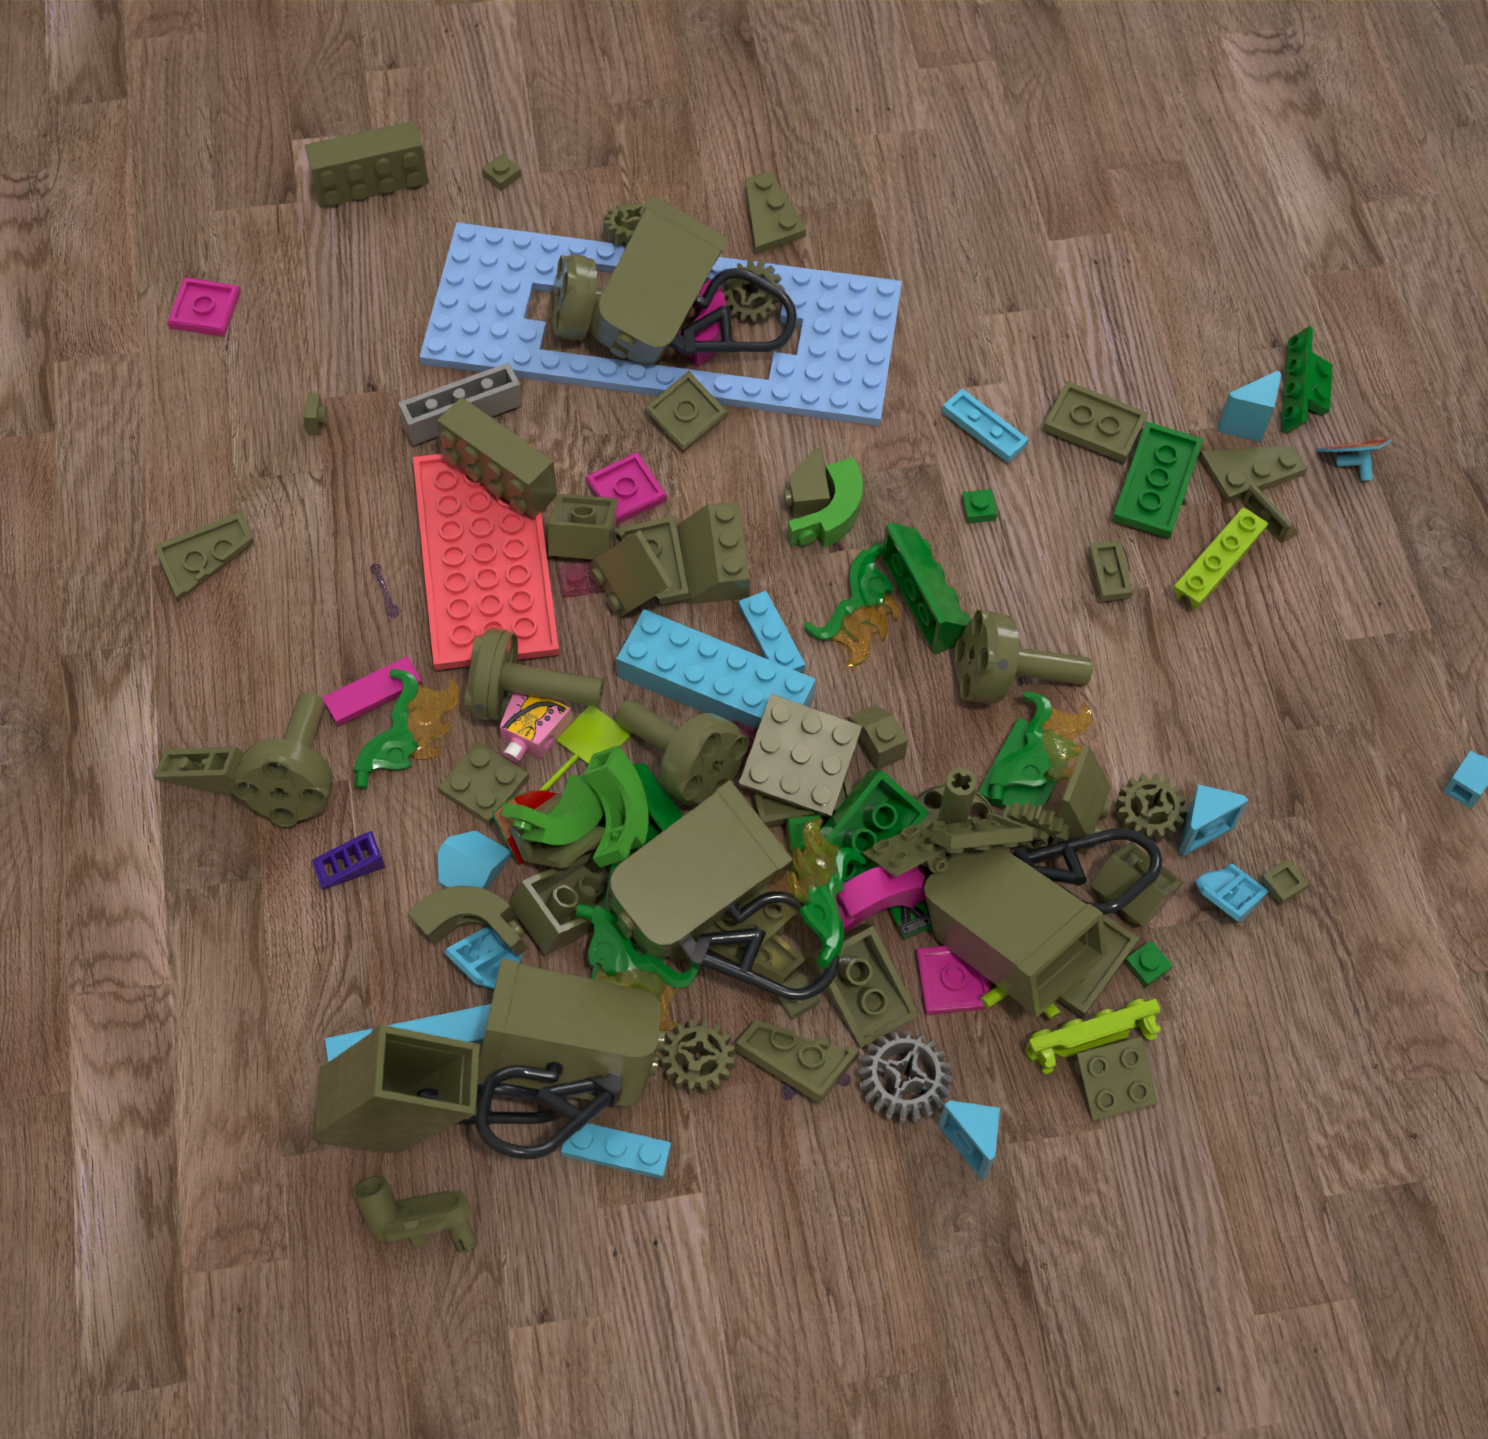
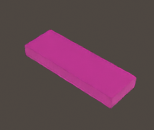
[322,656,423,727]

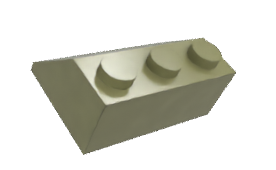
[678,501,750,604]

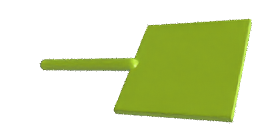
[539,706,632,791]

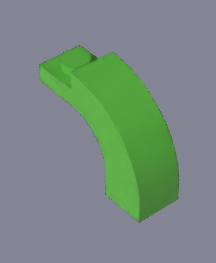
[787,457,863,548]
[583,745,649,868]
[501,775,605,845]

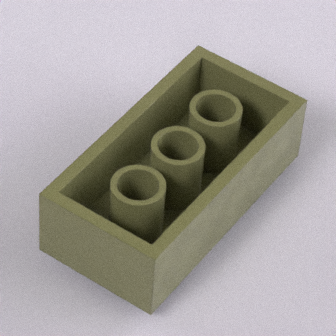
[304,120,429,208]
[437,397,557,519]

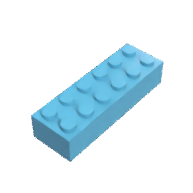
[616,609,816,734]

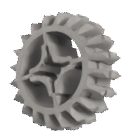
[858,1029,952,1124]

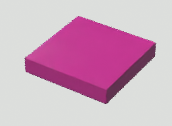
[167,277,241,337]
[585,452,667,525]
[916,946,993,1015]

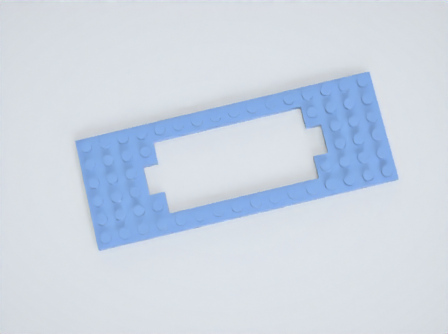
[419,223,902,426]

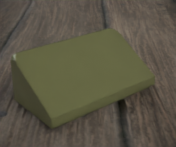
[1243,483,1298,543]

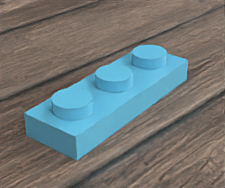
[942,388,1029,463]
[738,591,806,672]
[561,1123,672,1180]

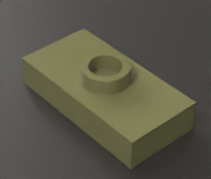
[1088,540,1133,602]

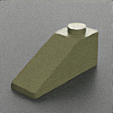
[154,746,245,795]

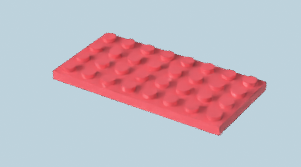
[413,443,560,670]

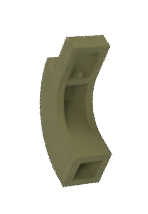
[407,886,527,957]

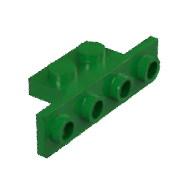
[1281,326,1333,434]

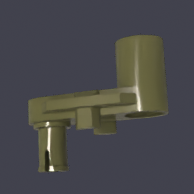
[353,1175,478,1252]

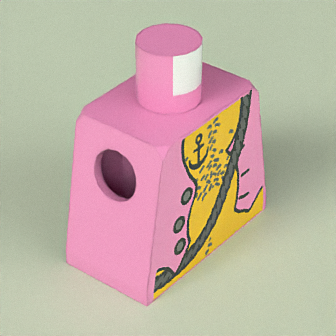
[500,693,573,764]

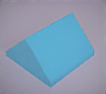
[1217,371,1282,442]
[1178,784,1248,857]
[938,1101,1000,1180]

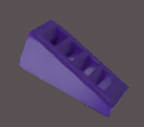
[312,831,385,890]

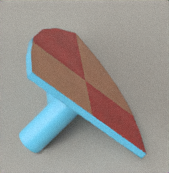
[1316,439,1392,481]

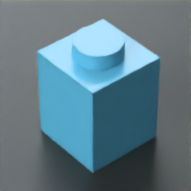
[1443,751,1488,809]

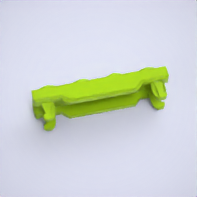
[1172,507,1269,610]
[1025,999,1161,1075]

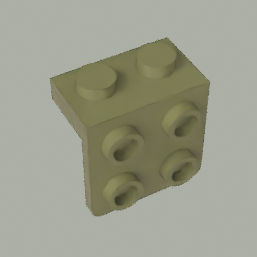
[509,794,605,869]

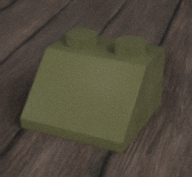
[548,494,618,561]
[1090,842,1184,926]

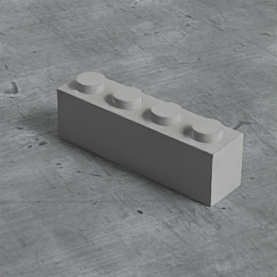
[398,362,523,446]

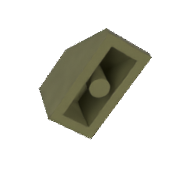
[784,448,830,518]
[847,705,908,770]

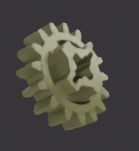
[604,202,645,246]
[722,259,785,324]
[1115,773,1188,842]
[1000,802,1070,851]
[661,1019,735,1095]

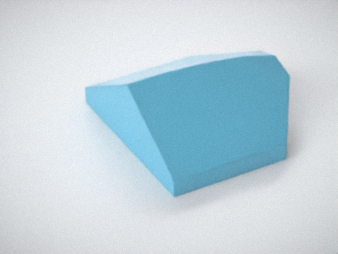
[438,830,512,890]
[1195,864,1269,922]
[444,926,523,990]

